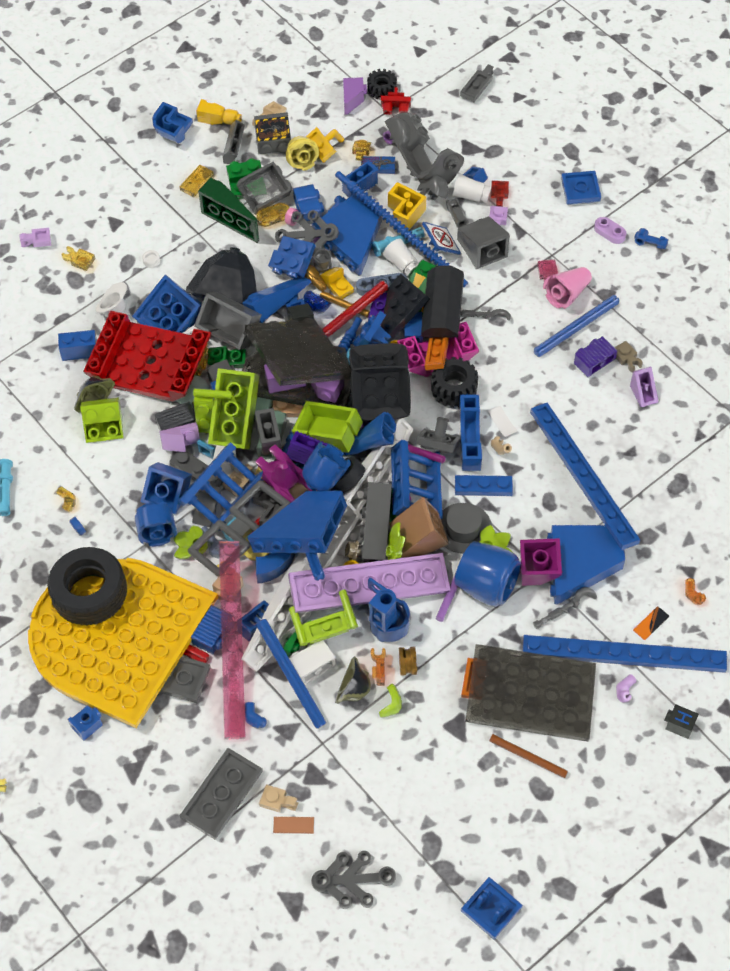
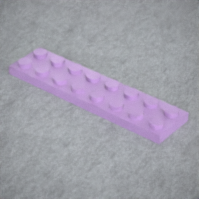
[288,553,451,613]

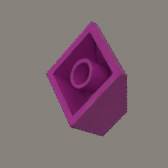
[520,538,562,586]

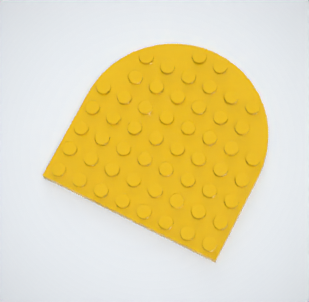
[28,558,219,729]

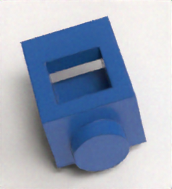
[68,705,103,741]

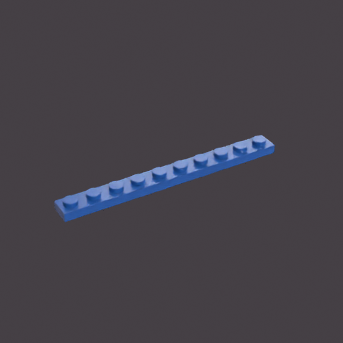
[530,402,640,550]
[522,635,727,673]

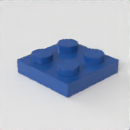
[561,170,601,205]

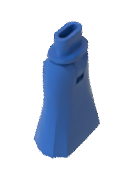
[343,412,397,455]

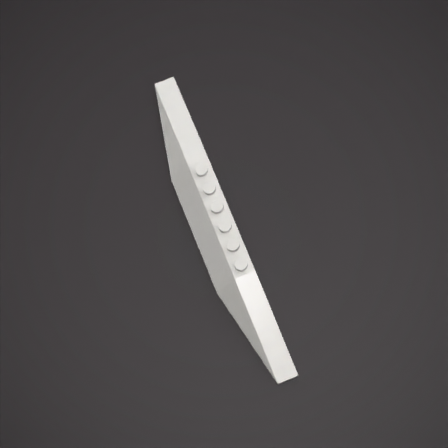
[241,418,413,672]

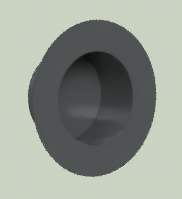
[441,503,492,554]

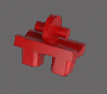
[381,87,411,115]

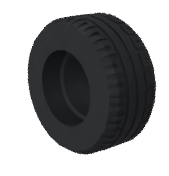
[47,547,127,625]

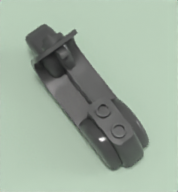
[385,113,464,200]

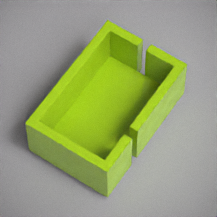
[292,401,363,453]

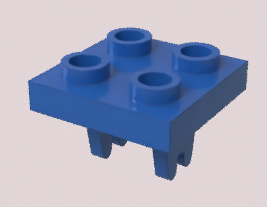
[352,311,391,347]
[461,877,523,940]

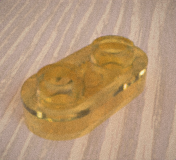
[256,203,289,227]

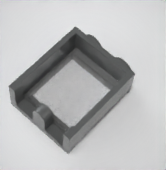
[236,161,292,215]

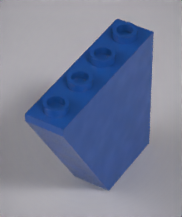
[312,195,382,276]
[248,491,347,553]
[547,525,625,604]

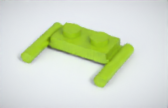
[193,388,232,433]
[289,589,358,646]

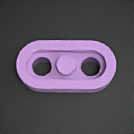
[594,217,626,244]

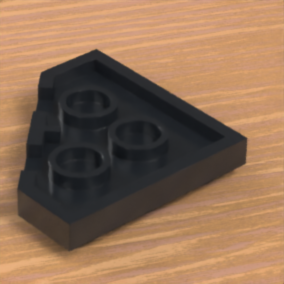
[381,274,430,339]

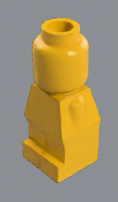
[196,99,242,125]

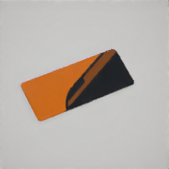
[633,606,669,640]

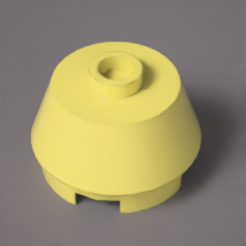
[286,136,319,171]

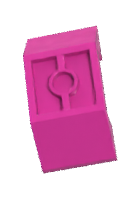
[397,322,479,377]

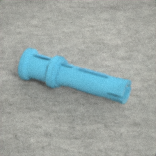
[372,227,425,257]
[0,459,13,516]

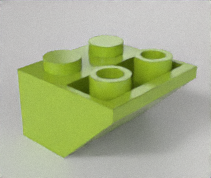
[80,397,124,443]

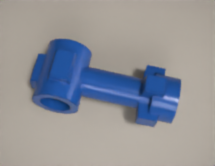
[634,228,669,249]

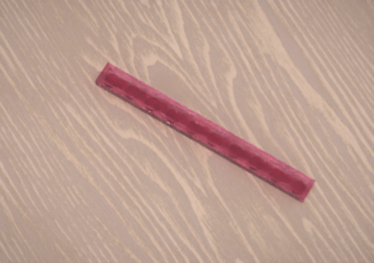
[219,541,245,739]

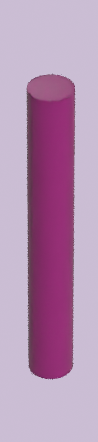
[408,444,446,464]

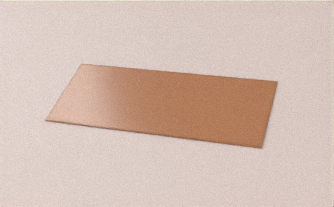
[273,817,314,834]

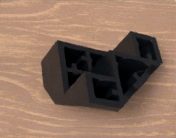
[186,247,257,305]

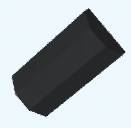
[421,265,464,337]

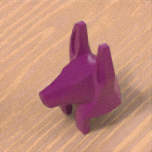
[255,445,313,502]

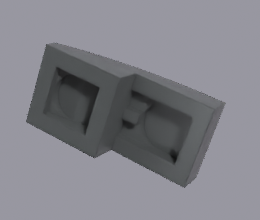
[192,485,221,527]

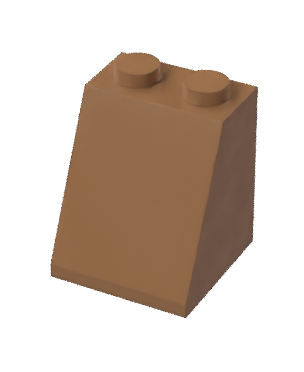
[389,497,449,558]

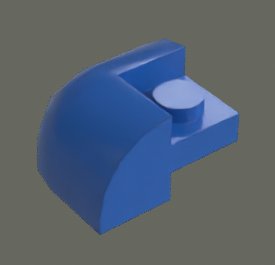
[152,102,193,144]

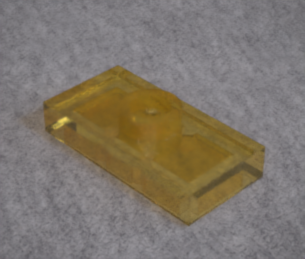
[179,165,214,197]

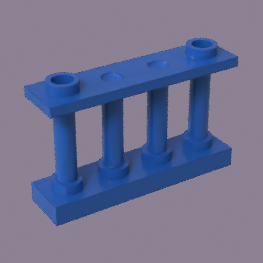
[391,439,443,519]
[177,442,263,531]

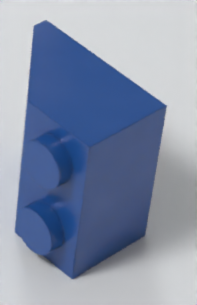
[140,462,192,514]

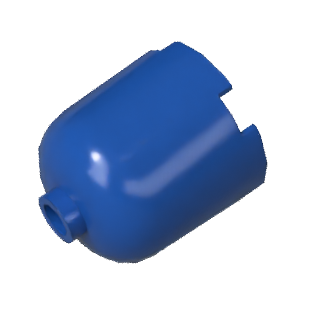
[302,442,351,491]

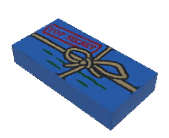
[361,156,395,174]

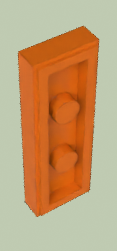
[425,337,449,370]

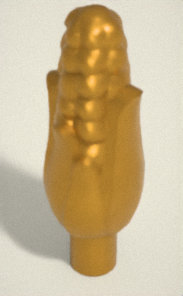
[305,265,327,291]

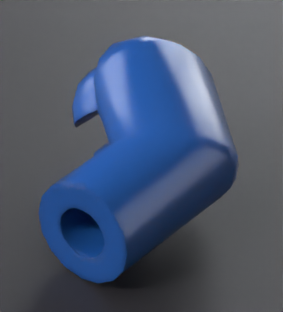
[245,702,267,729]

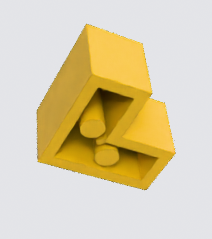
[388,182,426,231]

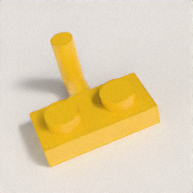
[306,127,344,163]

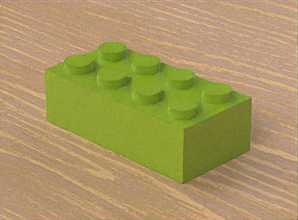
[208,368,260,449]

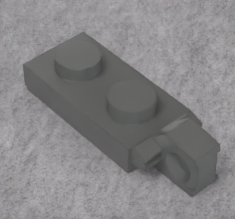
[460,64,494,102]

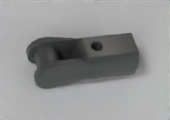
[446,198,467,228]

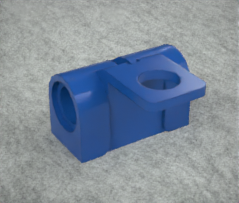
[368,578,396,632]

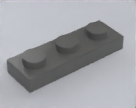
[169,451,223,487]

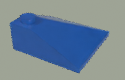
[132,274,202,333]

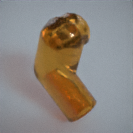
[685,578,706,605]

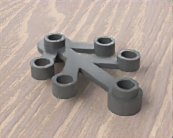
[275,210,339,256]
[311,851,396,909]

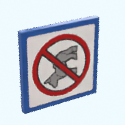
[422,222,461,255]

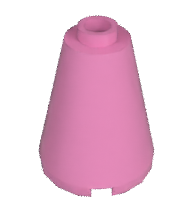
[543,267,592,309]

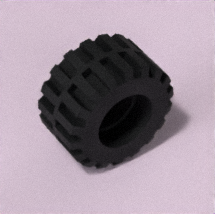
[431,357,478,408]

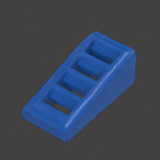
[236,600,269,642]

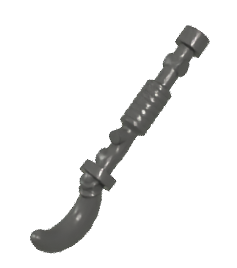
[461,309,511,320]
[533,587,597,629]

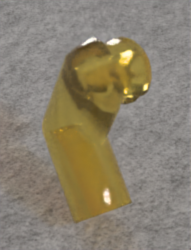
[56,486,76,512]

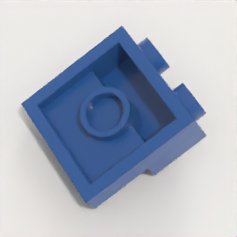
[268,236,316,279]

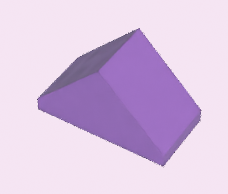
[630,366,659,407]

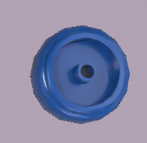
[454,541,521,607]

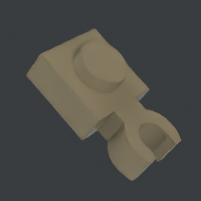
[614,341,643,373]

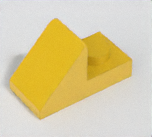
[320,267,354,299]

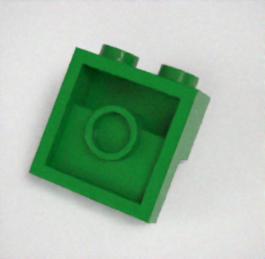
[226,158,267,199]

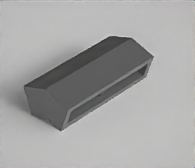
[223,120,245,164]

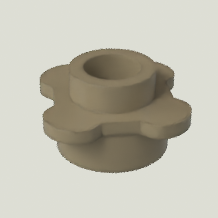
[345,540,361,560]

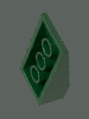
[198,177,259,243]

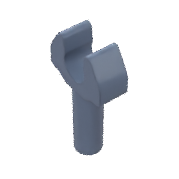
[201,526,228,559]

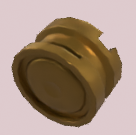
[399,647,417,676]

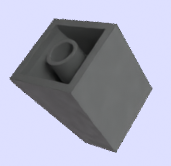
[457,216,510,269]

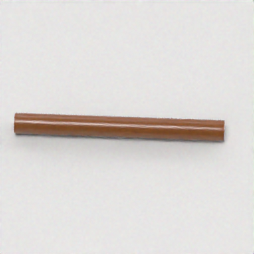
[489,734,568,778]

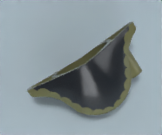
[74,376,115,413]
[335,656,371,704]

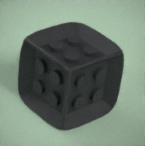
[349,343,411,421]

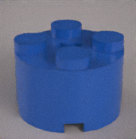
[134,502,177,547]
[369,598,410,642]

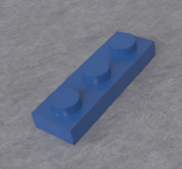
[455,475,513,496]

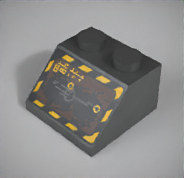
[254,112,291,155]

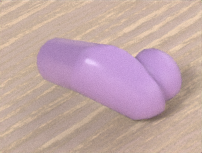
[616,674,637,703]

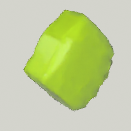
[379,684,402,718]

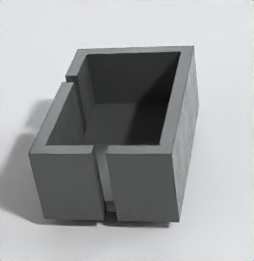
[195,292,262,350]

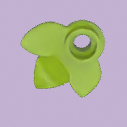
[386,522,405,560]
[480,525,512,552]
[173,526,208,559]

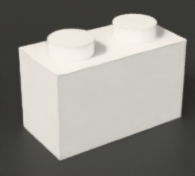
[289,640,336,684]

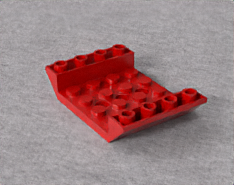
[83,311,211,402]

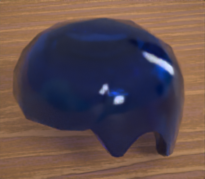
[303,290,332,314]

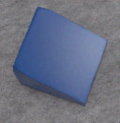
[463,167,488,183]

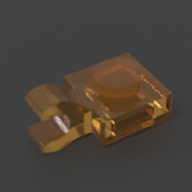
[371,648,386,686]

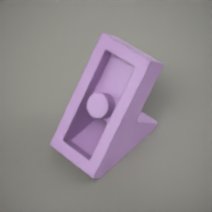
[159,422,200,452]

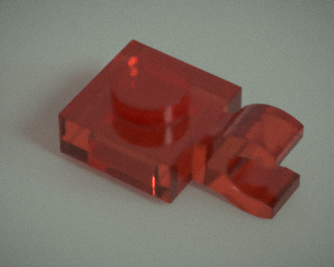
[491,180,509,207]

